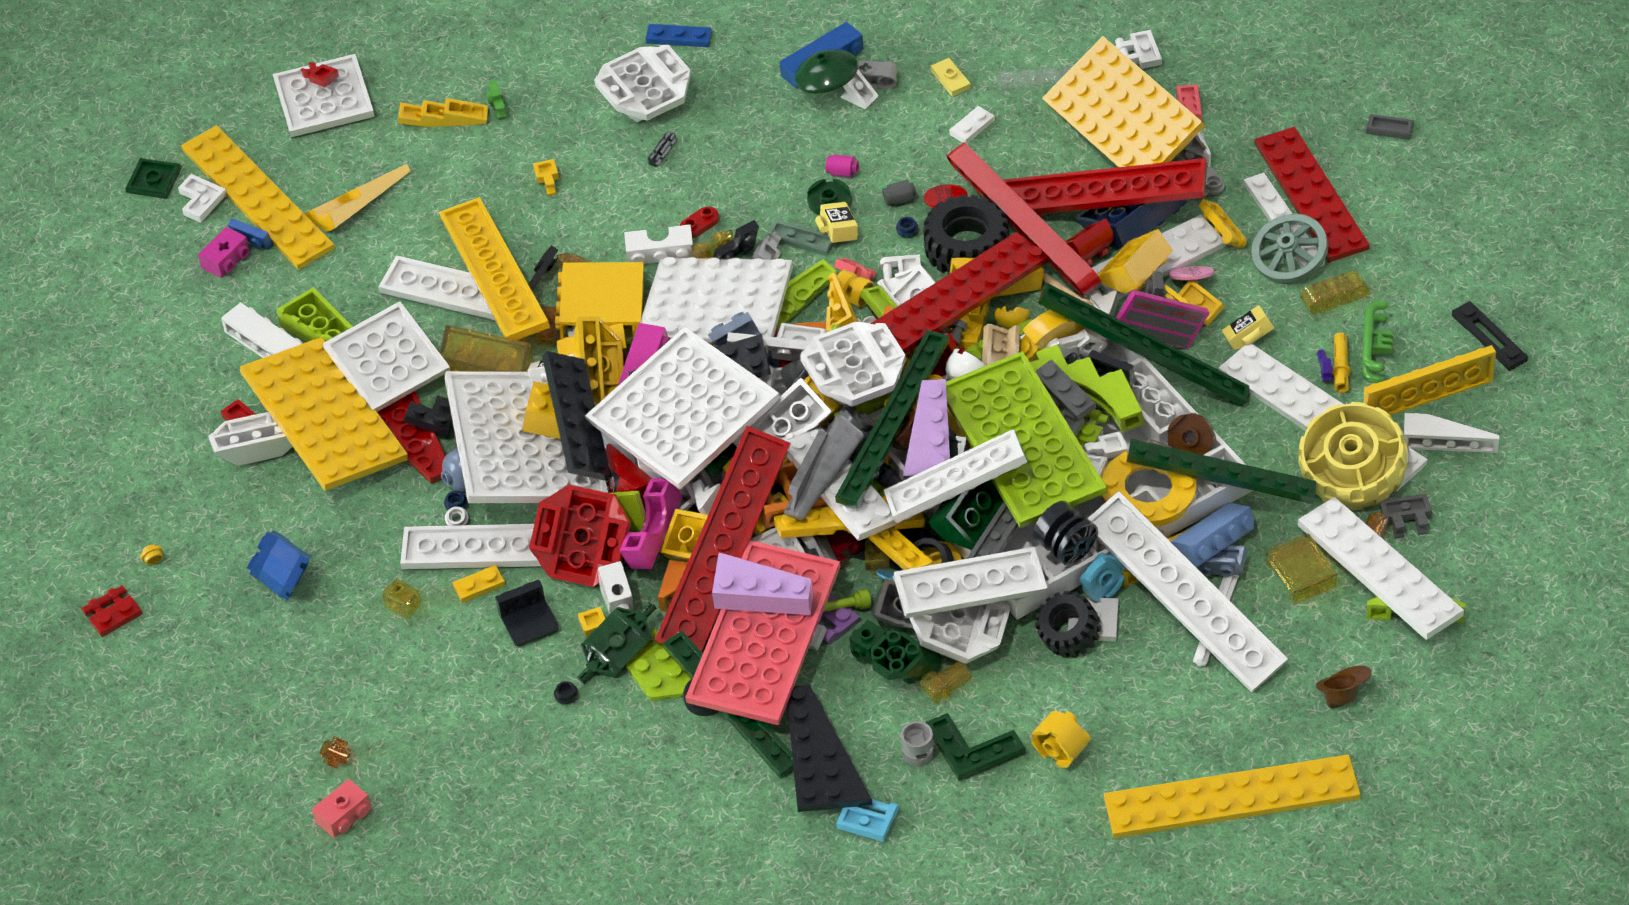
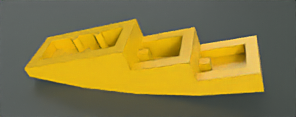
[398,98,488,127]

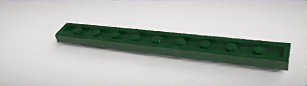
[1038,282,1250,407]
[835,330,949,509]

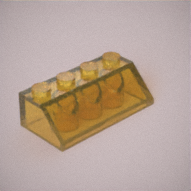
[440,325,534,372]

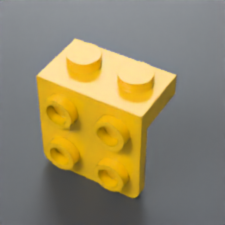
[1164,280,1225,326]

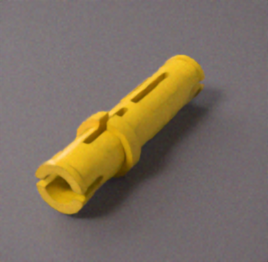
[1332,333,1351,393]

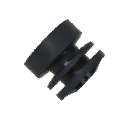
[1033,501,1098,565]

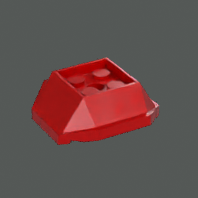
[529,484,631,587]

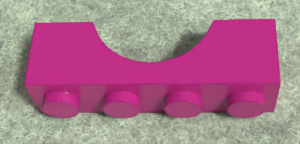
[619,478,683,569]

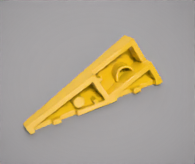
[304,164,411,232]
[826,272,858,332]

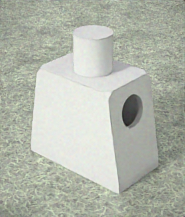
[598,561,633,614]

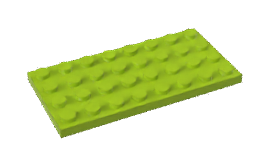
[946,351,1107,528]

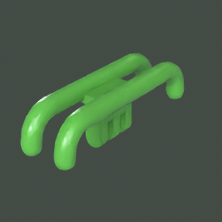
[1361,301,1394,383]

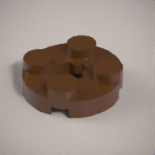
[1167,413,1216,455]

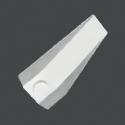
[733,378,832,447]

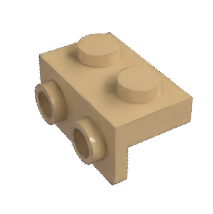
[982,324,1021,365]

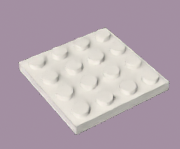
[273,54,375,137]
[323,301,450,412]

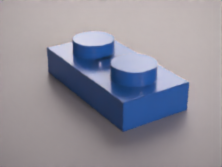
[227,218,273,250]

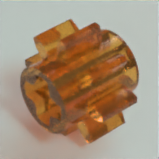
[320,736,351,769]

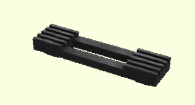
[528,245,558,291]
[1452,301,1528,371]

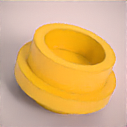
[140,544,163,565]

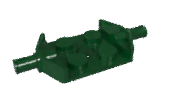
[577,602,657,684]

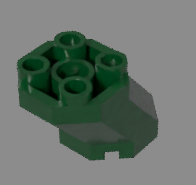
[871,630,941,684]

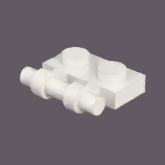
[1115,30,1162,69]

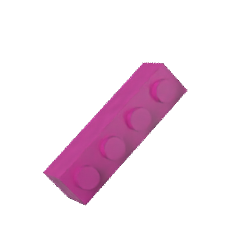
[617,323,670,387]

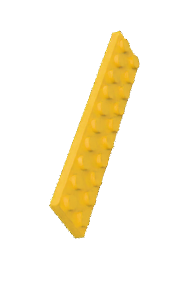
[181,125,335,270]
[439,197,550,343]
[1104,754,1360,838]

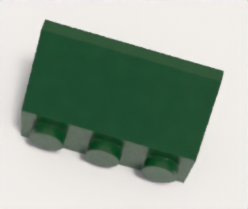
[928,479,1004,550]

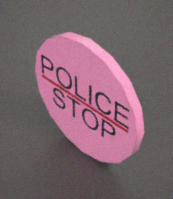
[1169,266,1214,284]

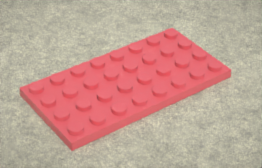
[685,540,841,725]

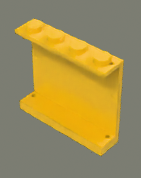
[555,262,644,339]

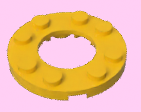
[1101,452,1196,527]

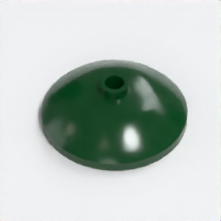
[795,49,858,94]

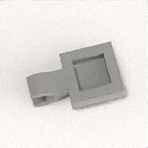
[752,231,782,260]

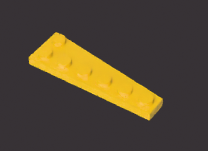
[774,496,925,538]

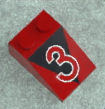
[605,444,652,512]

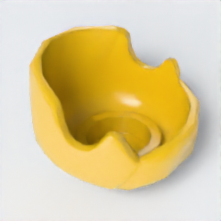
[994,306,1031,329]

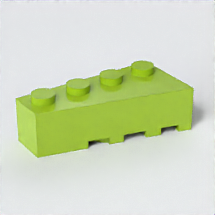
[276,287,353,342]

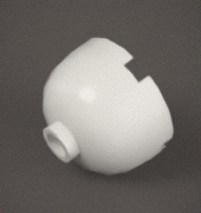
[945,349,986,380]

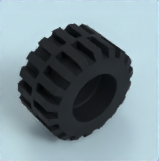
[1035,591,1101,658]

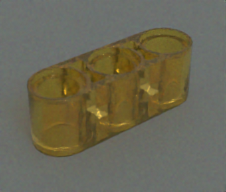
[1300,271,1369,315]

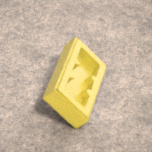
[930,58,971,97]

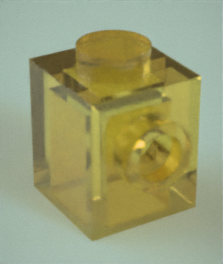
[382,578,422,619]

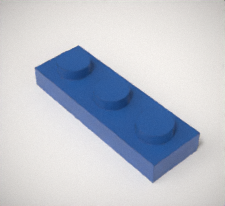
[645,24,712,47]

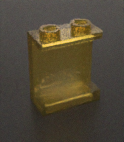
[1266,533,1337,605]

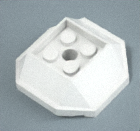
[594,45,691,122]
[800,322,905,407]
[910,600,1011,664]

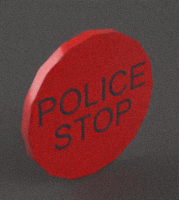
[924,184,967,209]

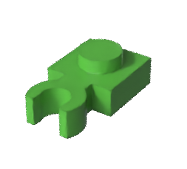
[486,81,506,119]

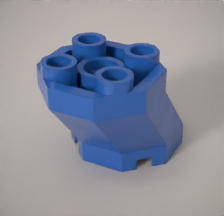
[247,530,311,600]

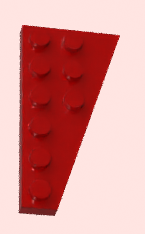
[377,391,445,484]

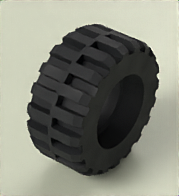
[923,195,1009,275]

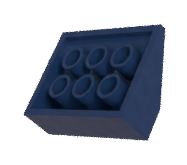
[1074,199,1187,249]

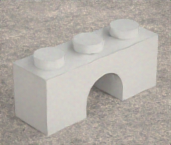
[624,225,694,264]

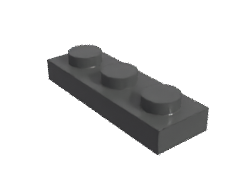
[1035,360,1096,421]

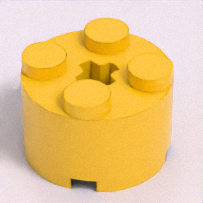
[1031,711,1091,768]

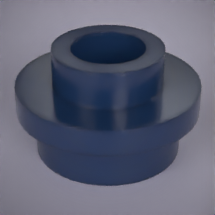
[896,217,918,237]
[444,491,468,511]

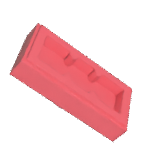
[1176,84,1202,121]

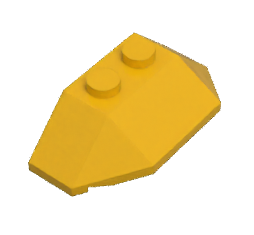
[573,316,624,406]

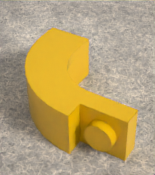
[1019,310,1087,362]

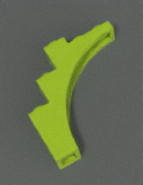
[1030,344,1144,433]

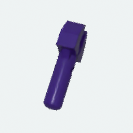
[1317,349,1333,382]

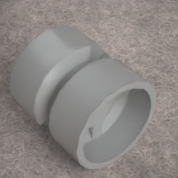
[901,721,934,767]

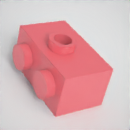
[312,779,371,838]

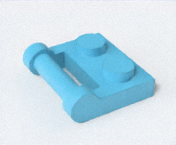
[836,799,899,842]

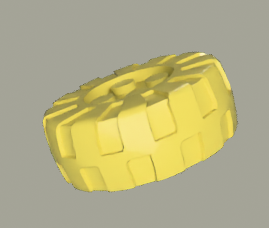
[1298,402,1408,510]

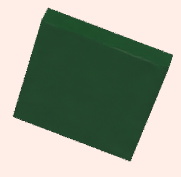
[125,158,181,199]

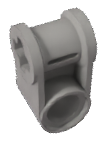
[858,60,897,89]

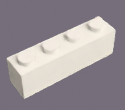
[221,302,303,358]

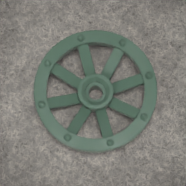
[1251,214,1328,283]

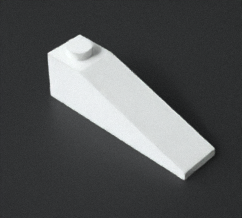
[1403,413,1499,453]

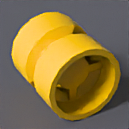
[837,269,874,308]

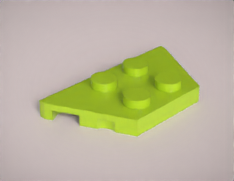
[626,629,691,701]

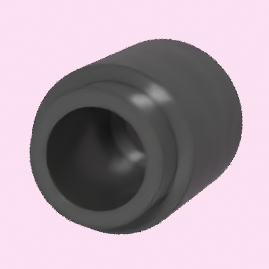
[882,179,916,206]

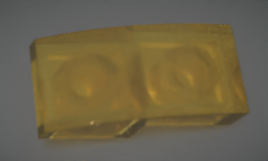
[691,230,733,259]

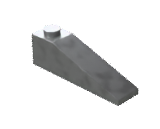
[872,578,913,628]

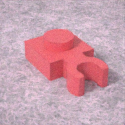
[834,258,877,280]

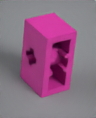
[198,227,250,278]

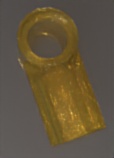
[919,661,971,704]

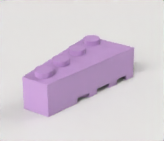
[903,379,950,480]
[712,552,814,615]

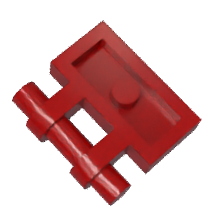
[81,585,143,637]

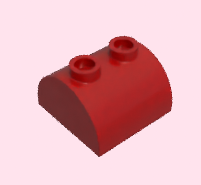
[1065,218,1114,266]

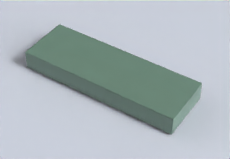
[766,220,835,256]

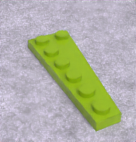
[776,259,838,329]

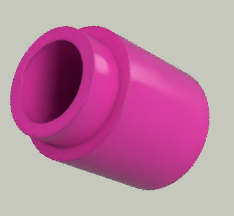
[825,154,859,178]

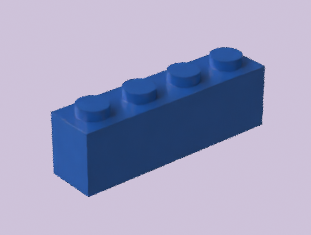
[779,21,864,89]

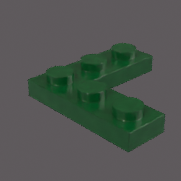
[926,713,1025,781]

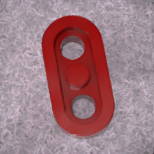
[680,206,719,239]

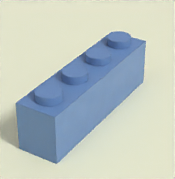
[1170,503,1254,568]

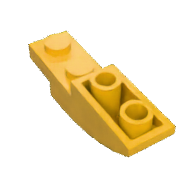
[957,300,990,348]

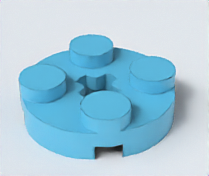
[1079,553,1126,601]

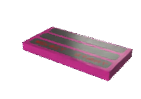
[1116,290,1210,349]

